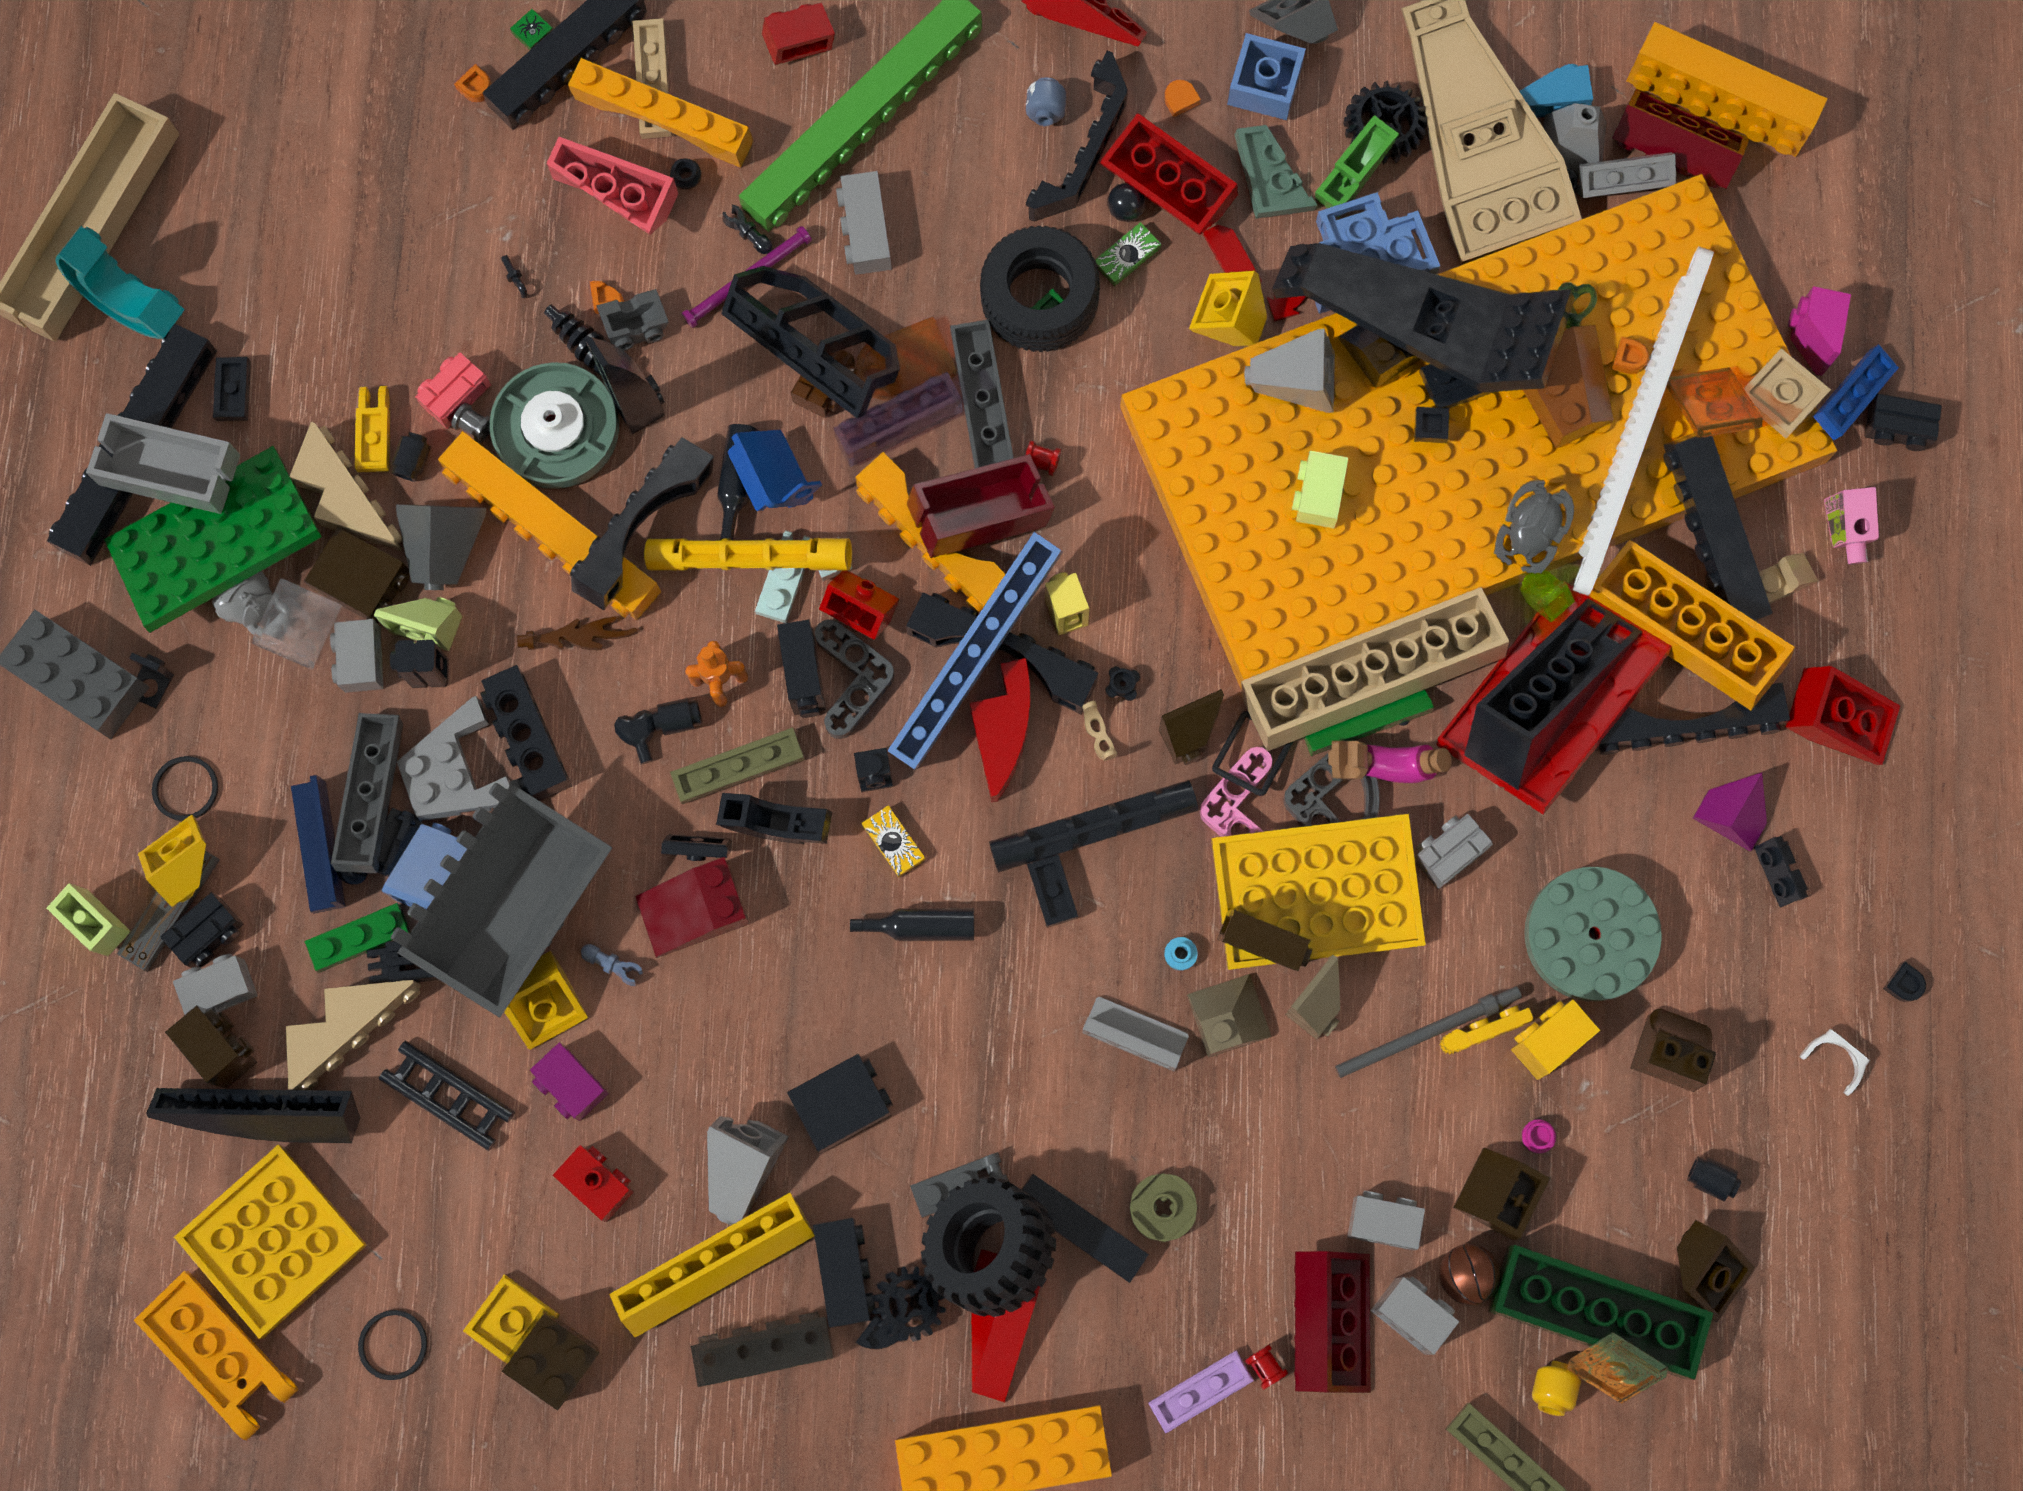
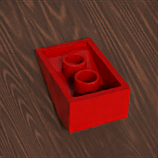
[1786,666,1900,765]

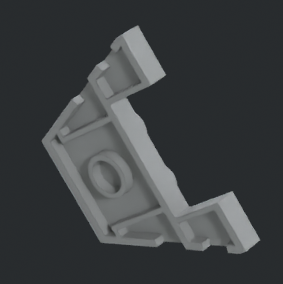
[397,696,511,821]

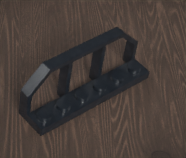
[721,266,900,419]

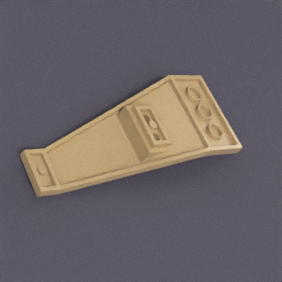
[1401,0,1582,262]

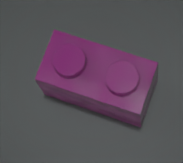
[530,1042,609,1121]

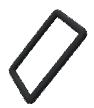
[1212,711,1294,796]

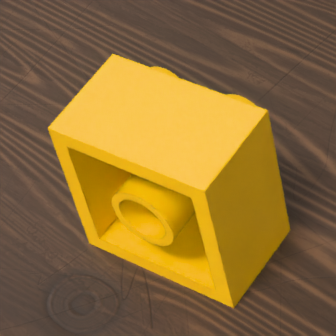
[1511,999,1600,1080]

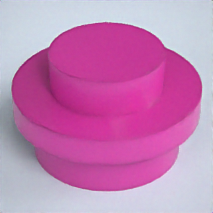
[1522,1119,1556,1154]

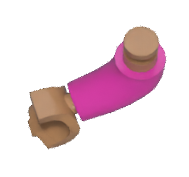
[1328,740,1452,783]

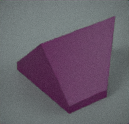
[1693,772,1767,851]

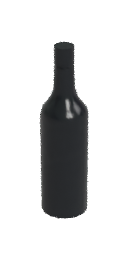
[717,424,759,541]
[850,908,974,941]

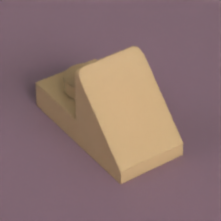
[1759,553,1818,604]

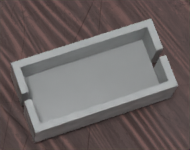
[86,413,240,514]

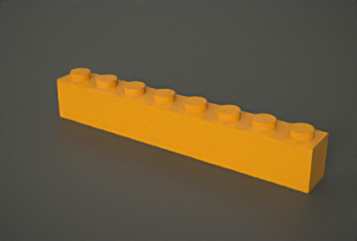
[438,431,661,620]

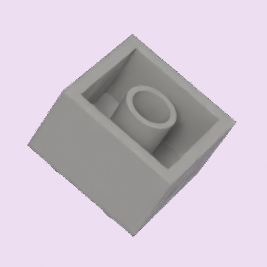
[1370,1276,1459,1355]

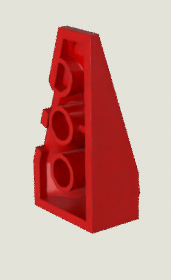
[1021,0,1147,47]
[971,1249,1040,1403]

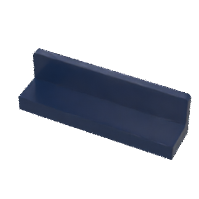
[291,775,346,914]

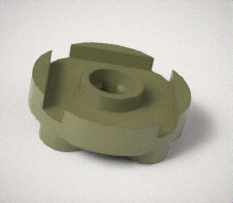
[1129,1173,1197,1242]

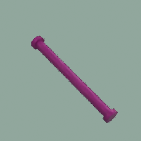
[682,226,812,328]

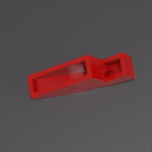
[970,658,1030,803]

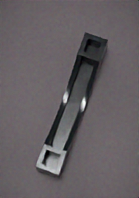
[570,437,714,610]
[906,592,1098,714]
[1595,683,1790,755]

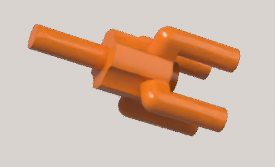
[685,641,748,707]

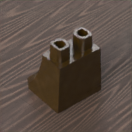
[1630,1008,1716,1092]

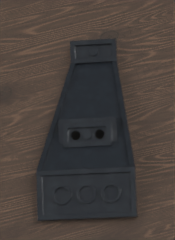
[1272,243,1575,393]

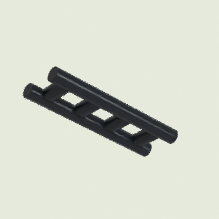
[379,1040,515,1151]

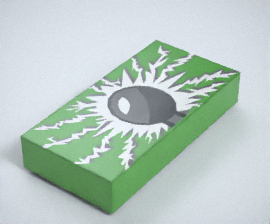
[1095,222,1161,287]

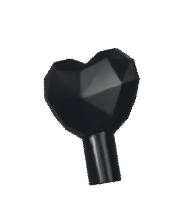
[614,710,656,765]

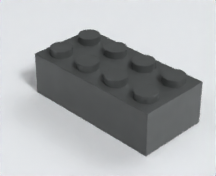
[0,609,150,739]

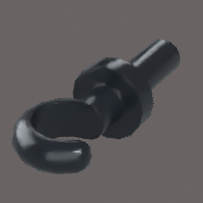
[501,255,528,298]

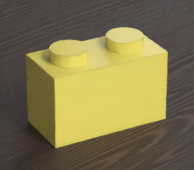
[1045,572,1089,636]

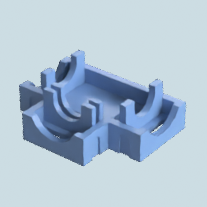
[1315,192,1440,314]

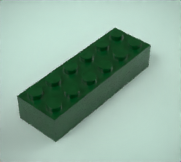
[1488,1245,1714,1380]

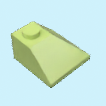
[374,597,462,651]

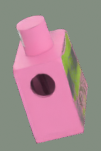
[1824,487,1879,565]

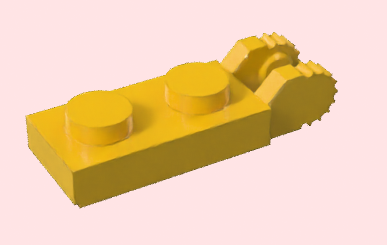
[355,386,390,472]
[1439,1005,1533,1055]

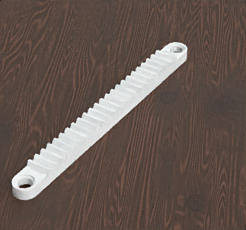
[1573,246,1714,596]

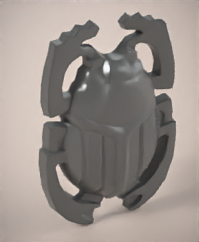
[1494,480,1574,574]

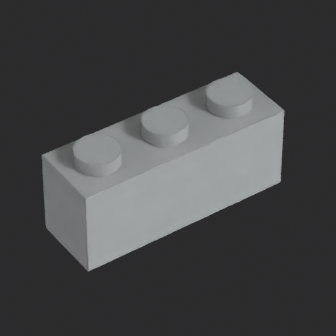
[836,171,892,275]

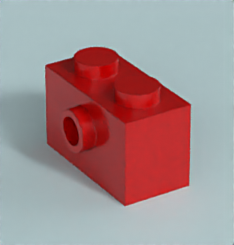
[762,2,835,65]
[819,570,900,640]
[552,1145,634,1222]

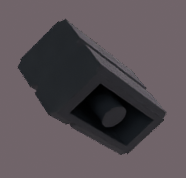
[1864,394,1942,451]
[390,640,449,688]
[160,892,244,968]

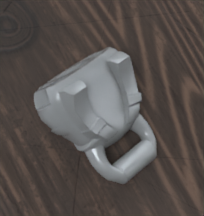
[212,571,291,640]

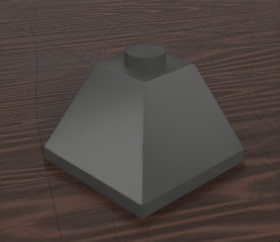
[1249,0,1338,44]

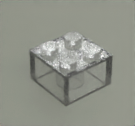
[252,578,342,670]

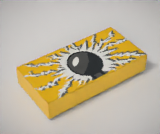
[861,805,926,878]

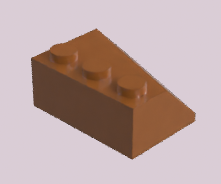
[1523,325,1614,449]

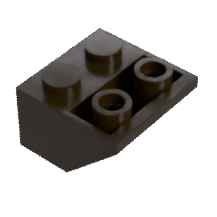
[1453,1148,1550,1240]

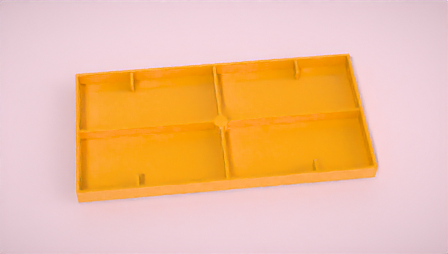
[1120,174,1837,689]

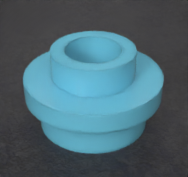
[1164,937,1198,971]

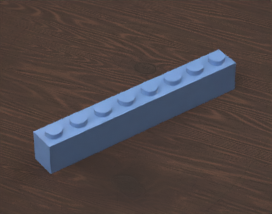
[888,532,1063,769]

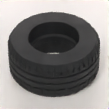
[980,226,1100,352]

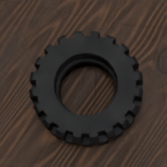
[921,1177,1056,1317]

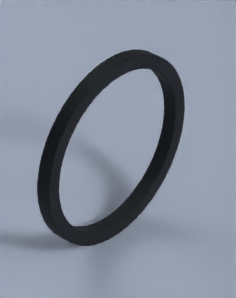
[152,756,218,821]
[358,1310,427,1380]

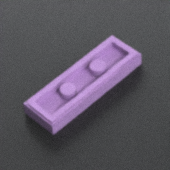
[1148,1350,1254,1433]

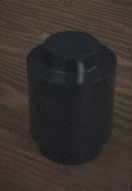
[391,432,431,482]
[652,698,702,736]
[1687,1156,1741,1202]

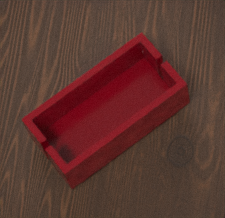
[907,454,1055,558]

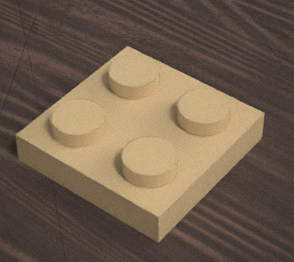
[1737,348,1831,438]

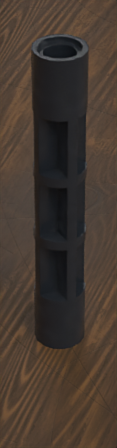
[989,780,1198,873]

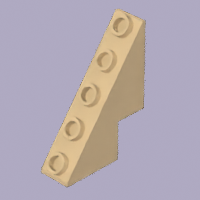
[289,422,402,551]
[286,980,421,1090]

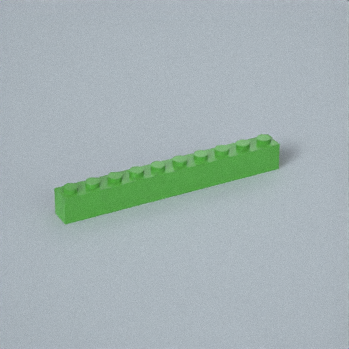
[739,0,982,232]

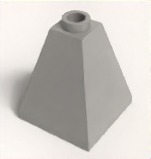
[1543,103,1607,179]
[1244,329,1335,413]

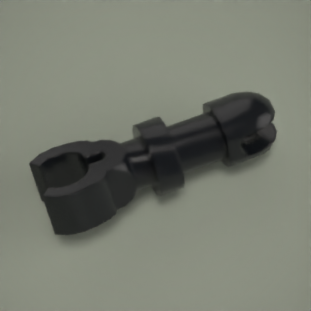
[722,204,772,254]

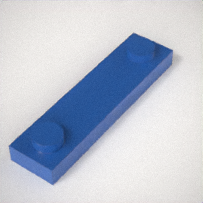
[1813,344,1899,440]

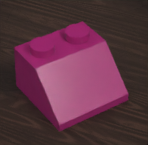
[1788,286,1851,376]

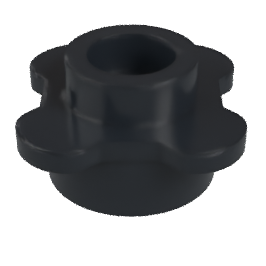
[1105,666,1140,701]

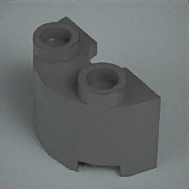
[596,289,669,351]

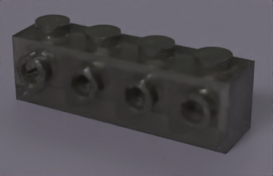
[690,1312,835,1387]

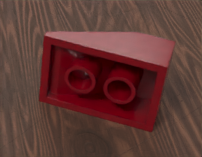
[635,857,750,958]

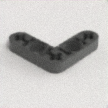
[815,619,895,739]

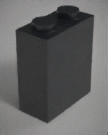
[777,619,826,718]
[787,1054,893,1154]

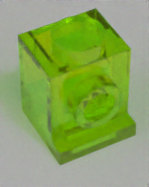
[1519,569,1575,622]

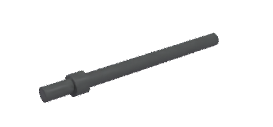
[1335,986,1522,1078]

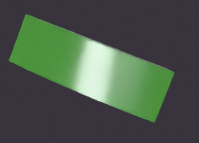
[1315,115,1399,217]

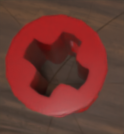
[1025,440,1061,476]
[1245,1344,1289,1390]

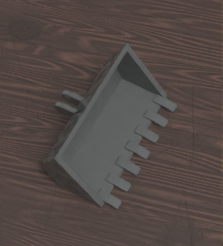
[391,783,613,1018]

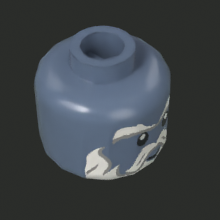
[1026,77,1066,126]

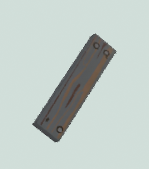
[117,851,220,972]

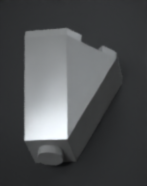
[707,1116,789,1225]

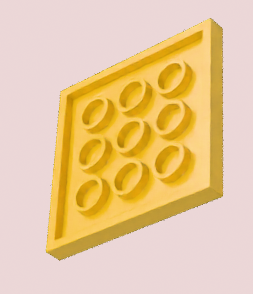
[174,1145,367,1339]

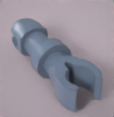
[581,944,643,986]

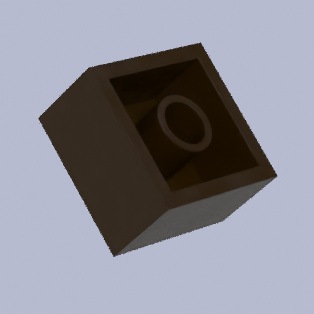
[165,1005,258,1089]
[501,1308,599,1411]

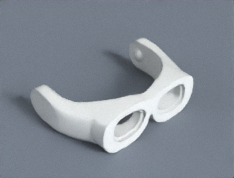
[1799,1029,1870,1096]

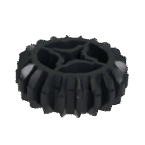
[1343,80,1427,165]

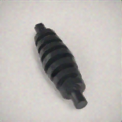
[544,304,609,376]

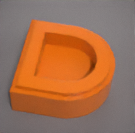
[454,64,492,102]
[1164,80,1201,118]
[1611,337,1649,374]

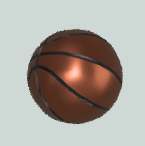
[1440,1244,1500,1305]

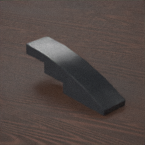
[1022,1174,1149,1283]

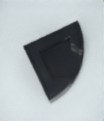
[855,1315,899,1349]

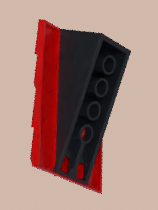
[1436,581,1671,815]

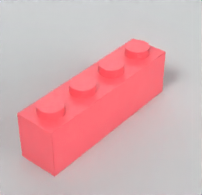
[546,137,678,235]

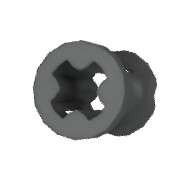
[451,403,490,443]

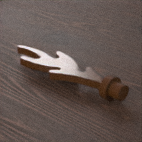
[517,617,637,650]

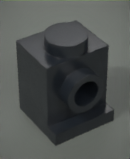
[854,748,893,793]

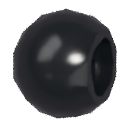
[1107,182,1146,222]

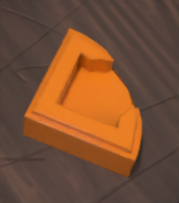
[590,281,624,314]

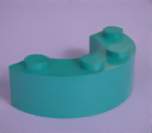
[56,226,185,339]

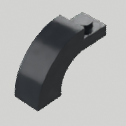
[716,793,832,845]

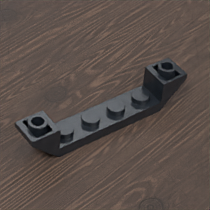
[1026,50,1128,222]

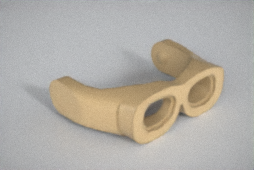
[1083,701,1117,761]

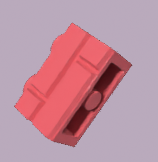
[415,352,491,429]

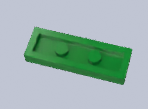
[304,903,411,973]

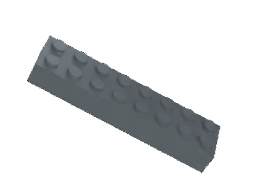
[950,319,1014,469]
[331,713,403,873]

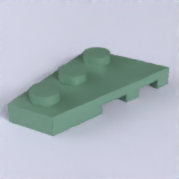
[1234,125,1317,219]

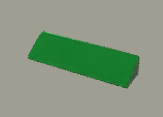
[1304,689,1434,756]

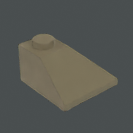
[1285,955,1340,1040]
[1187,974,1272,1058]

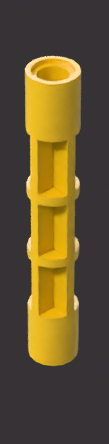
[644,538,852,571]

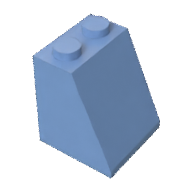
[382,823,467,909]

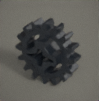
[872,1266,946,1342]

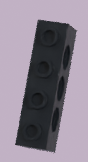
[480,665,572,801]

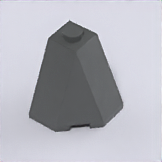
[396,504,486,590]

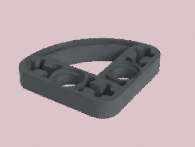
[1283,754,1379,827]

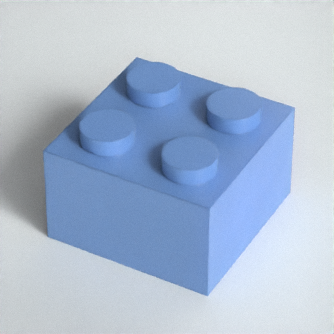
[1227,33,1306,120]

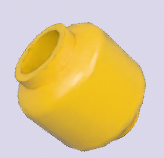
[1532,1361,1581,1416]

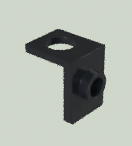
[129,653,174,709]

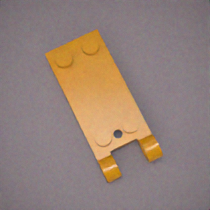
[134,1271,298,1441]

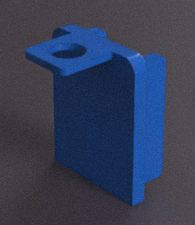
[728,430,822,511]

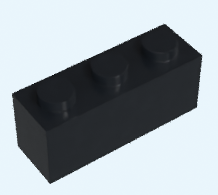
[813,1218,876,1328]

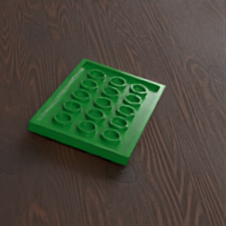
[104,446,322,633]

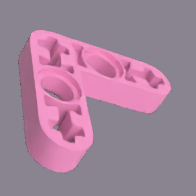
[1200,747,1272,837]

